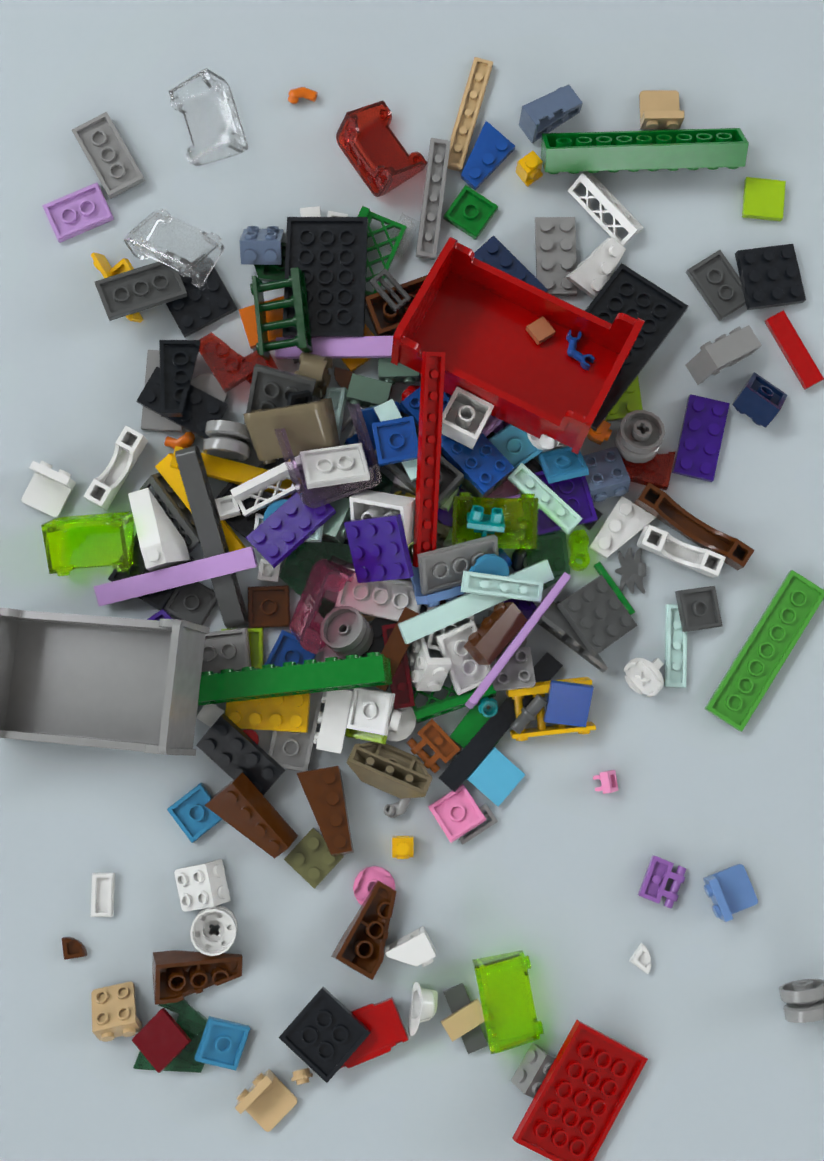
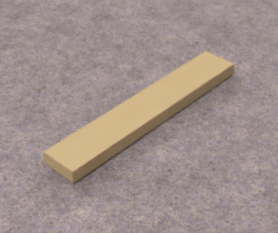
[447,57,493,172]

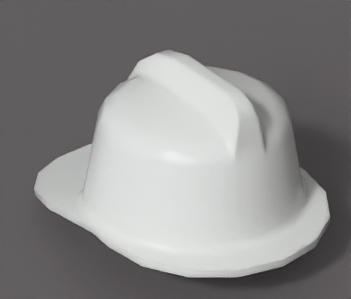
[408,982,438,1036]

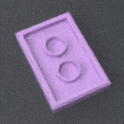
[42,182,114,243]

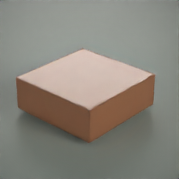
[526,317,555,345]

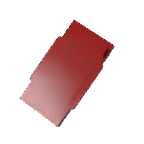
[341,997,409,1068]

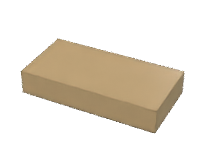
[441,998,489,1042]

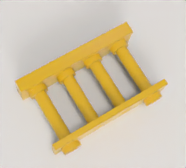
[506,677,596,741]

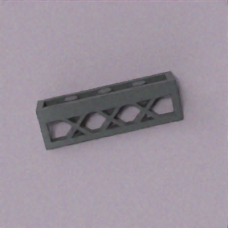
[140,472,200,553]

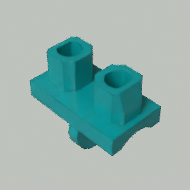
[466,505,505,538]

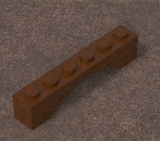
[634,482,755,571]

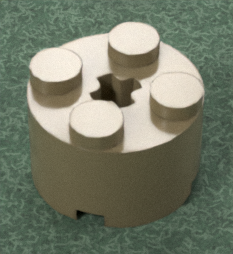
[294,352,333,398]

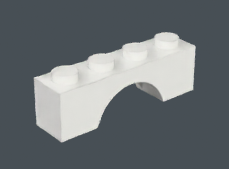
[83,426,148,511]
[636,525,726,578]

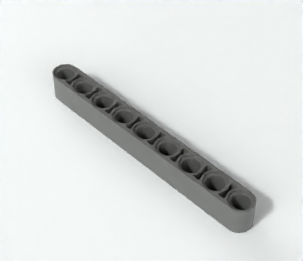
[175,445,248,629]

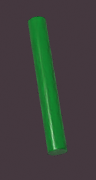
[594,561,635,615]

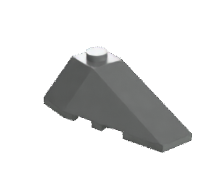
[537,601,608,672]

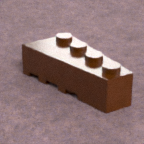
[297,766,354,857]
[205,772,298,859]

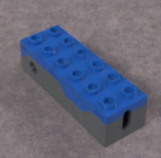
[400,385,515,503]

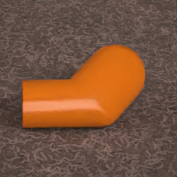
[288,87,318,104]
[164,432,195,449]

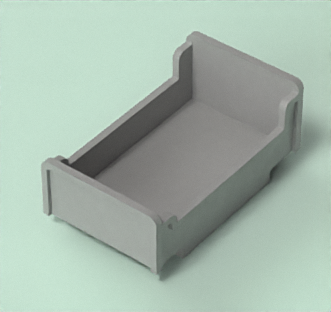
[0,608,210,756]

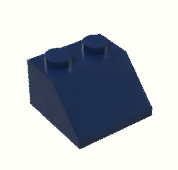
[732,372,787,428]

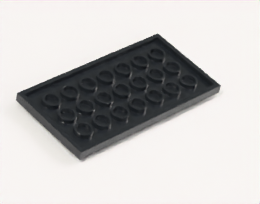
[585,263,689,431]

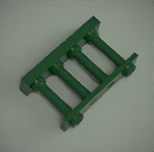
[250,267,313,360]

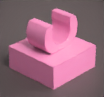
[593,770,619,794]

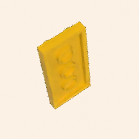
[225,693,311,733]

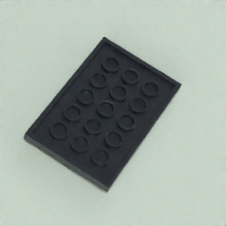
[282,217,368,338]

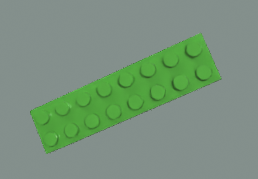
[705,570,824,732]

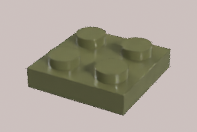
[284,827,344,889]

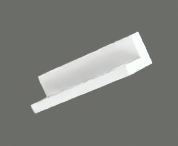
[568,172,644,246]
[230,455,306,517]

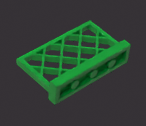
[358,206,407,296]
[410,671,496,723]

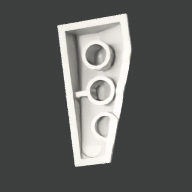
[128,488,191,572]

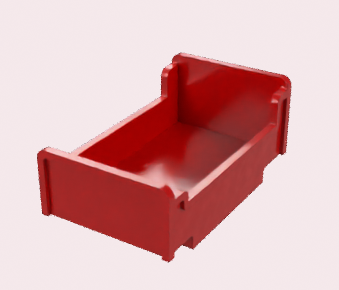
[391,237,645,455]

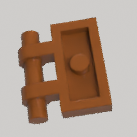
[407,719,461,774]

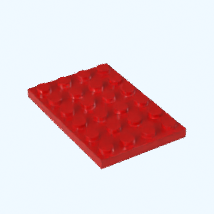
[512,1020,648,1161]

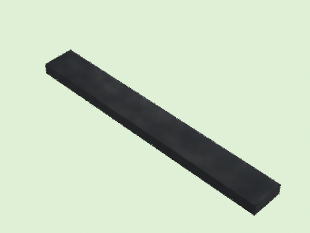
[439,652,563,792]

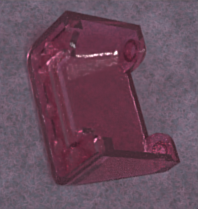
[289,559,356,655]

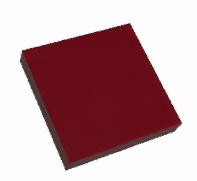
[132,1008,192,1073]

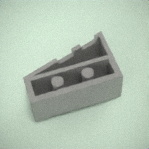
[685,325,762,385]

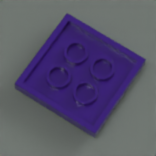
[526,471,598,536]
[344,514,414,583]

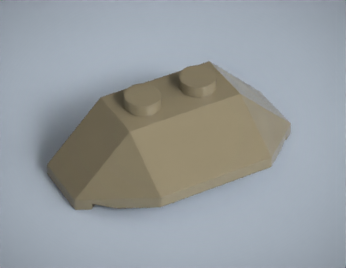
[346,742,432,799]

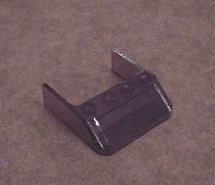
[274,403,381,508]

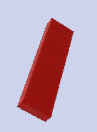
[764,310,824,390]

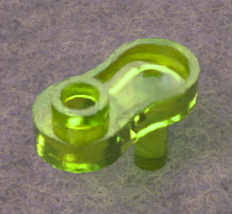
[568,529,590,571]

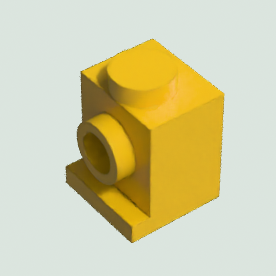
[515,150,543,187]
[392,836,414,859]

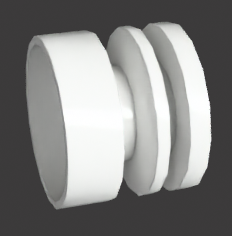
[190,905,238,956]

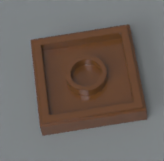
[248,585,291,628]

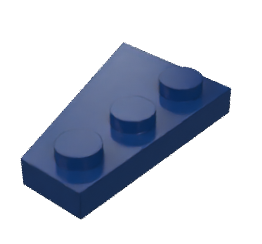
[461,121,515,190]

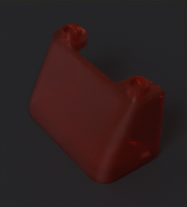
[336,100,427,197]

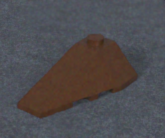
[331,880,397,980]
[152,950,243,1005]

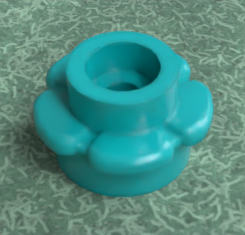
[478,697,499,717]

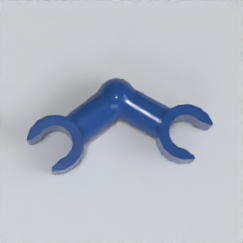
[566,329,595,370]

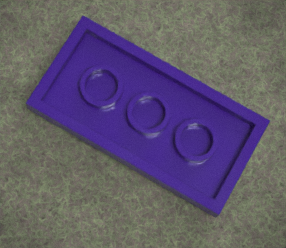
[672,394,730,482]
[246,484,336,568]

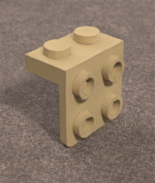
[639,90,684,129]
[91,982,142,1042]
[235,1069,297,1132]

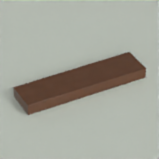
[375,607,419,692]

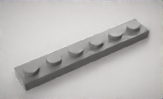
[415,138,451,260]

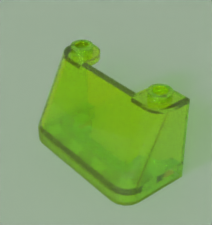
[452,492,539,550]
[41,511,134,576]
[472,950,544,1054]

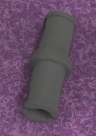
[510,694,548,734]

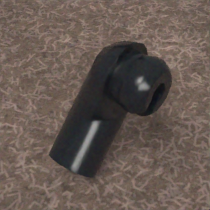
[511,548,527,572]

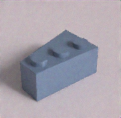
[519,84,583,143]

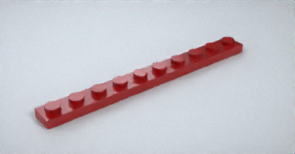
[413,351,446,567]

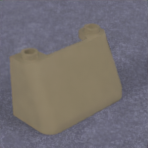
[243,398,340,464]

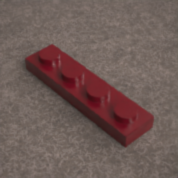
[381,624,415,709]

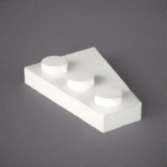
[565,237,626,299]
[589,496,657,559]

